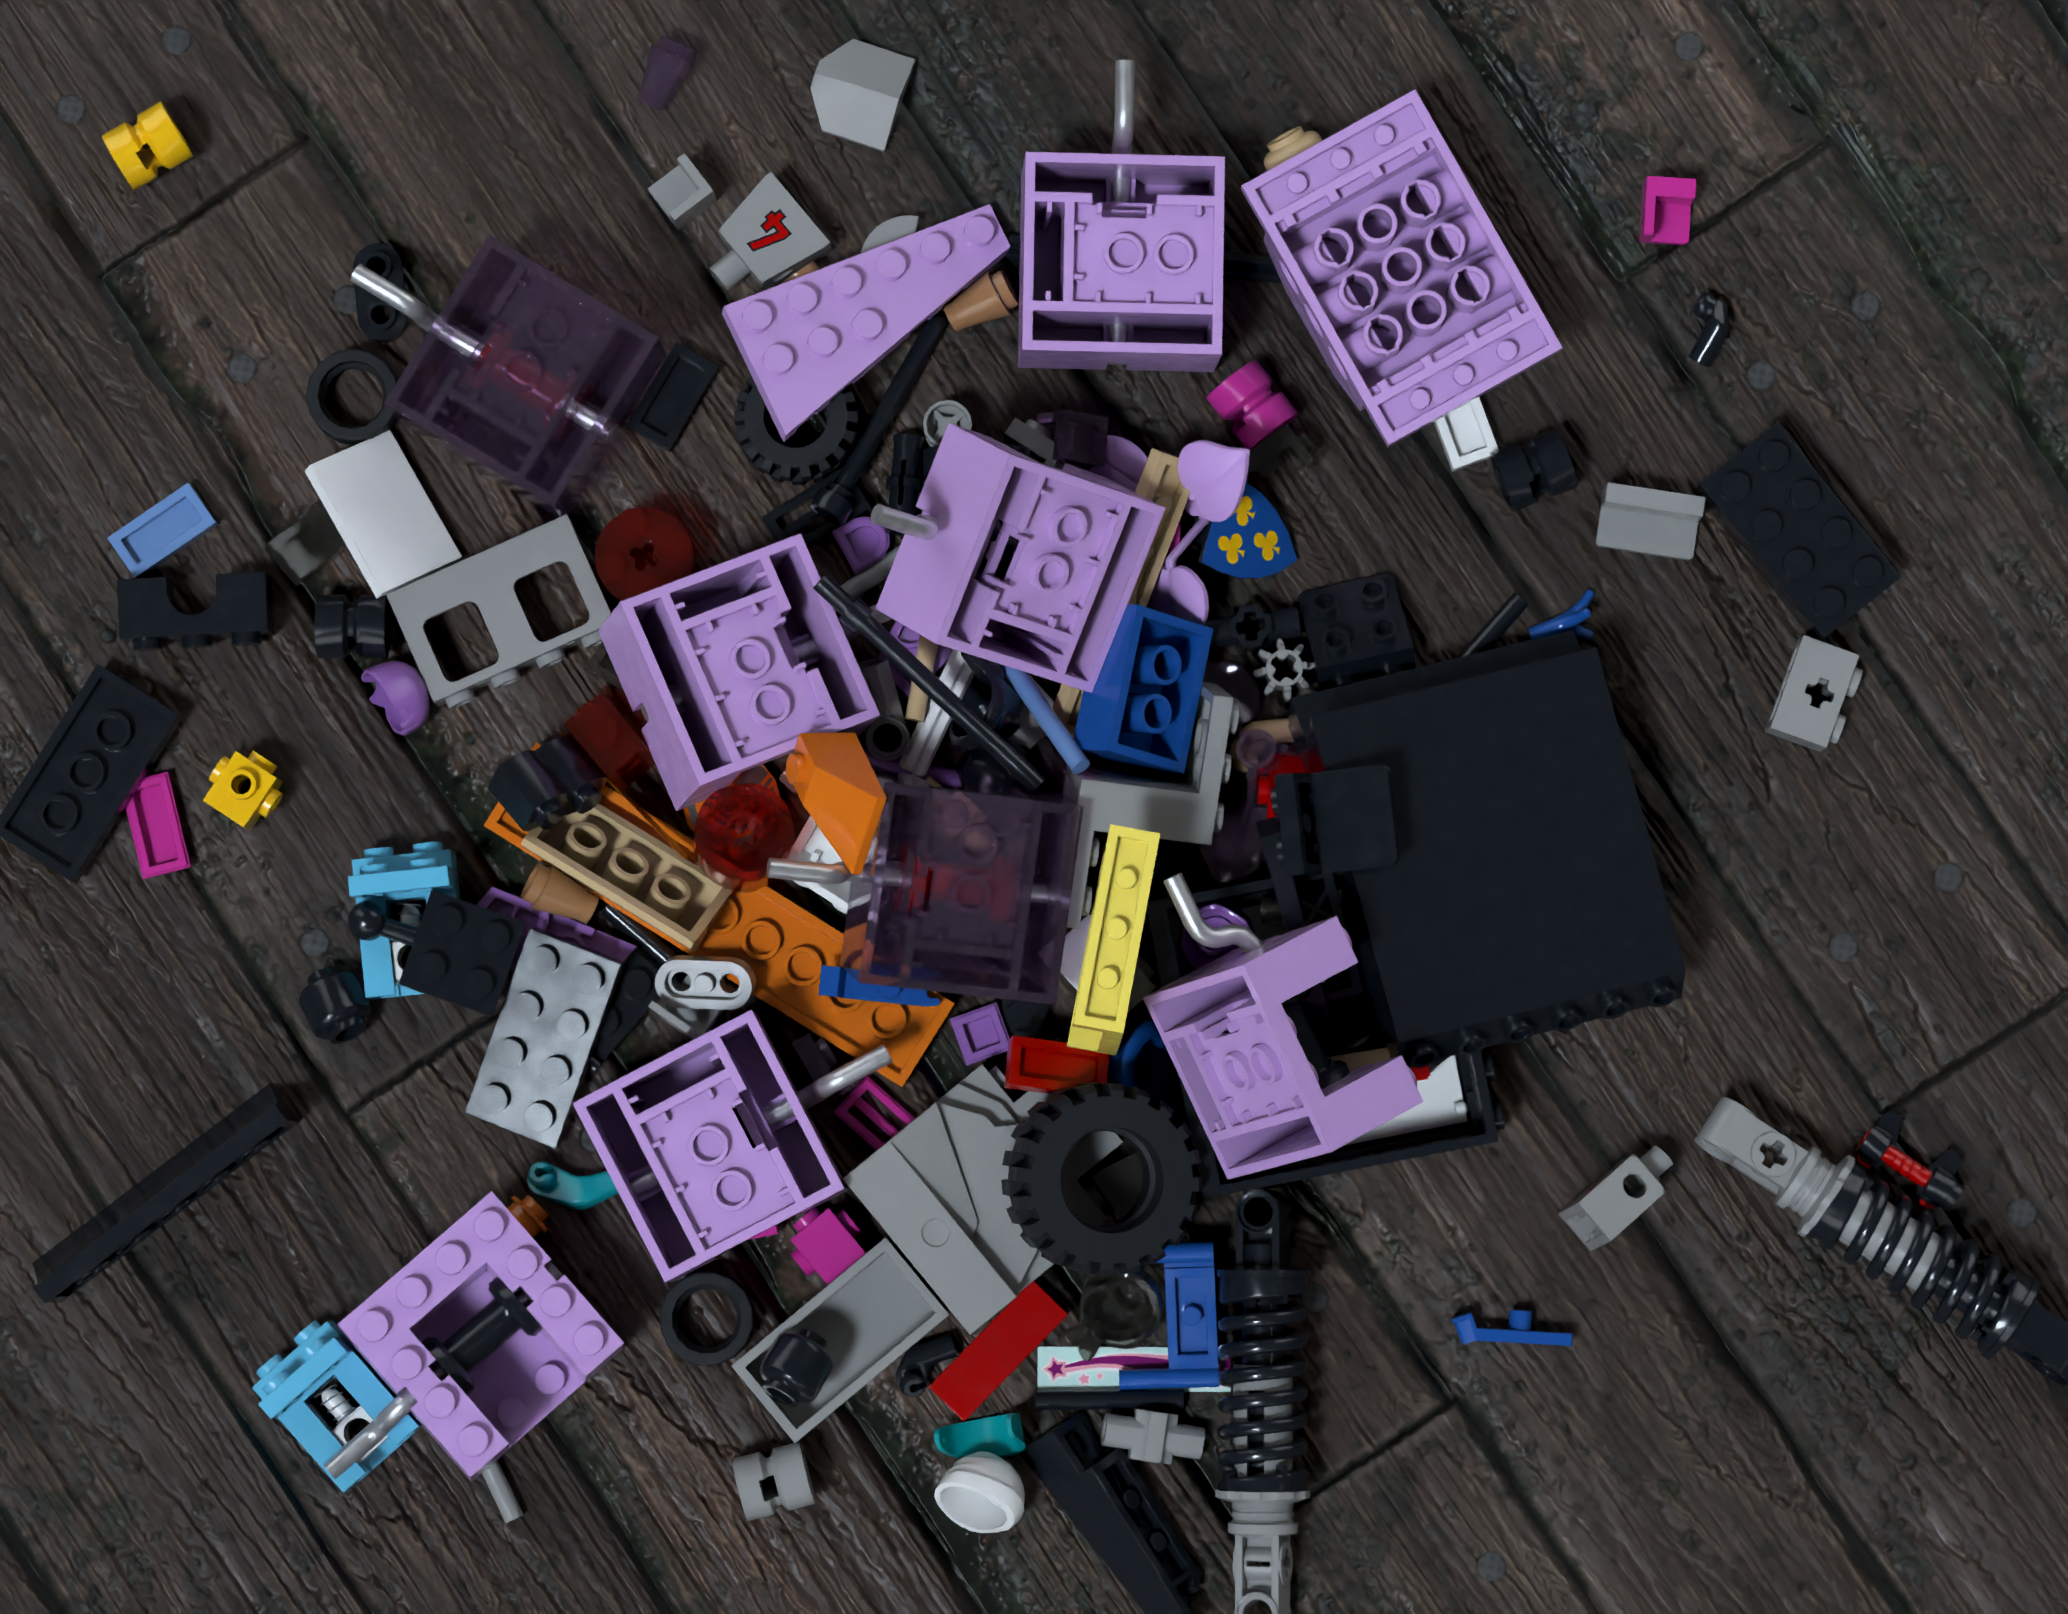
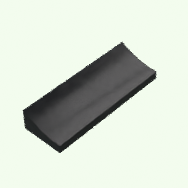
[32,1083,299,1304]

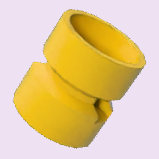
[101,101,193,191]

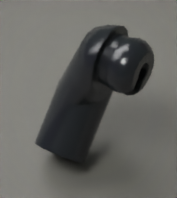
[1689,292,1728,368]
[896,1333,957,1398]

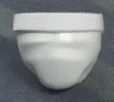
[934,1451,1025,1533]

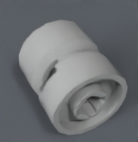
[732,1442,816,1521]

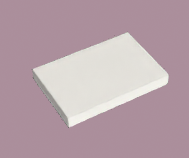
[305,430,462,599]

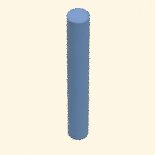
[999,664,1090,774]

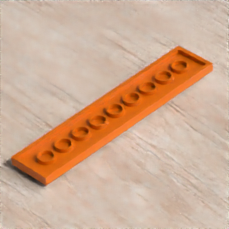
[483,742,955,1088]

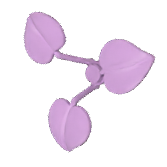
[1087,435,1250,625]

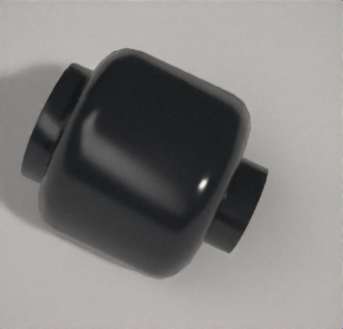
[299,967,372,1044]
[759,1329,834,1407]

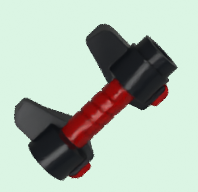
[1855,1112,1964,1211]

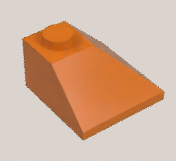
[786,733,887,875]

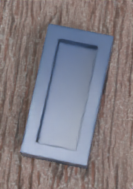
[107,482,218,579]

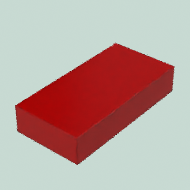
[1004,1035,1109,1094]

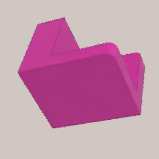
[1639,176,1696,245]

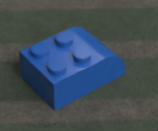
[1073,604,1213,774]

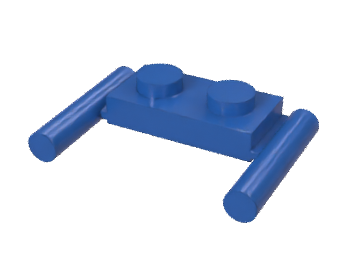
[1119,1241,1220,1390]

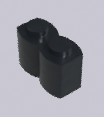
[488,735,608,831]

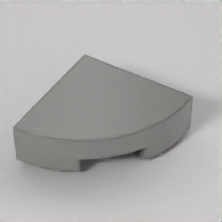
[860,215,919,254]

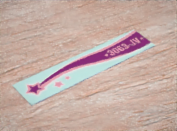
[1037,1346,1231,1392]

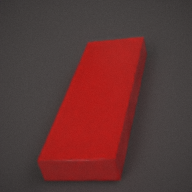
[929,1281,1068,1421]

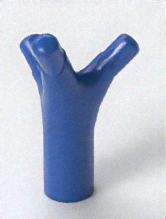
[1528,589,1594,640]

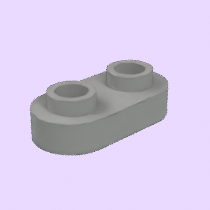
[655,955,756,1010]

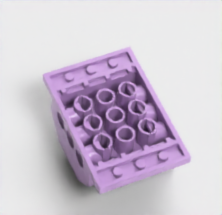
[1241,90,1563,447]

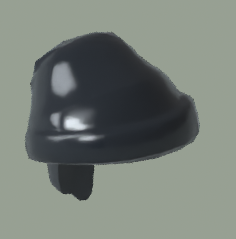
[949,652,1024,752]

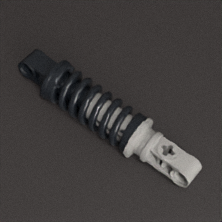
[1695,1097,2068,1386]
[1216,1189,1311,1614]

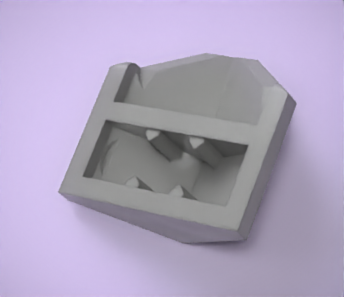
[810,39,916,152]

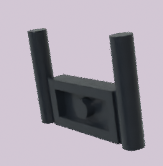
[587,905,682,1076]

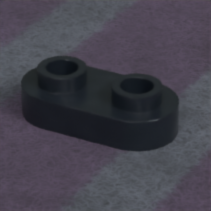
[353,243,408,343]

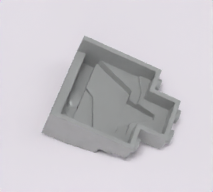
[843,1064,1123,1335]

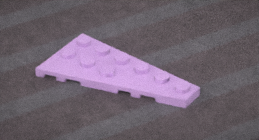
[722,204,1010,442]

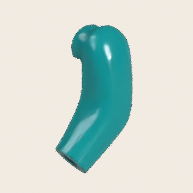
[527,1161,619,1210]

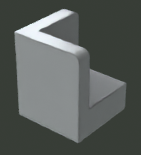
[648,153,717,230]

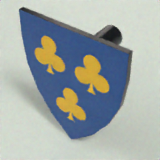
[1195,482,1297,579]

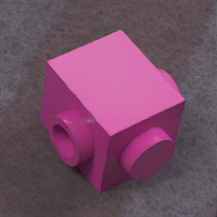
[790,1207,867,1285]

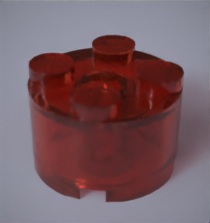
[595,508,697,602]
[693,783,794,893]

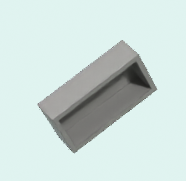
[732,1237,950,1443]

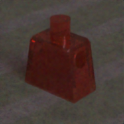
[562,690,656,790]

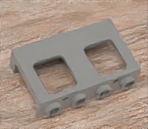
[386,514,611,710]

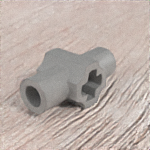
[1101,1408,1205,1464]

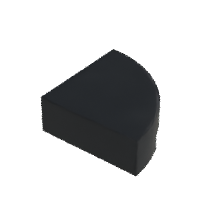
[1002,985,1051,1038]

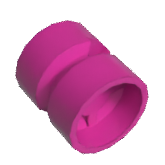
[1206,359,1298,452]

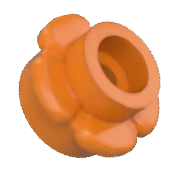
[507,1195,549,1238]

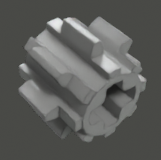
[1253,639,1315,702]

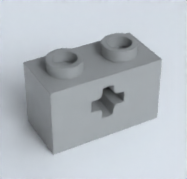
[1765,635,1863,752]

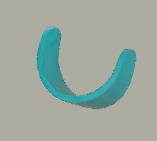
[934,1412,1026,1459]

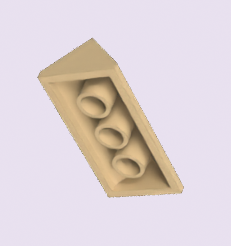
[521,803,735,953]

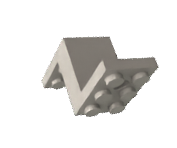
[1045,682,1239,929]

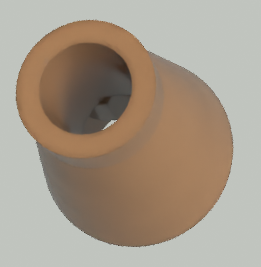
[943,270,1019,332]
[521,863,599,924]

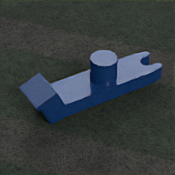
[818,965,942,1007]
[1450,1310,1573,1346]

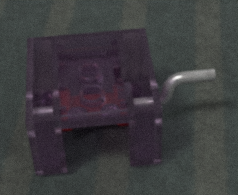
[350,235,667,518]
[767,769,1084,1005]

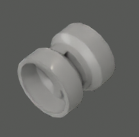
[923,400,973,447]

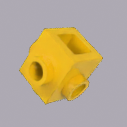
[203,750,283,831]

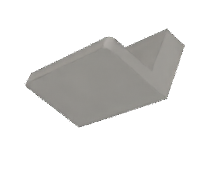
[1595,482,1706,561]

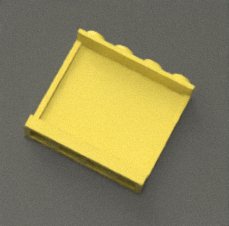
[1067,824,1160,1056]

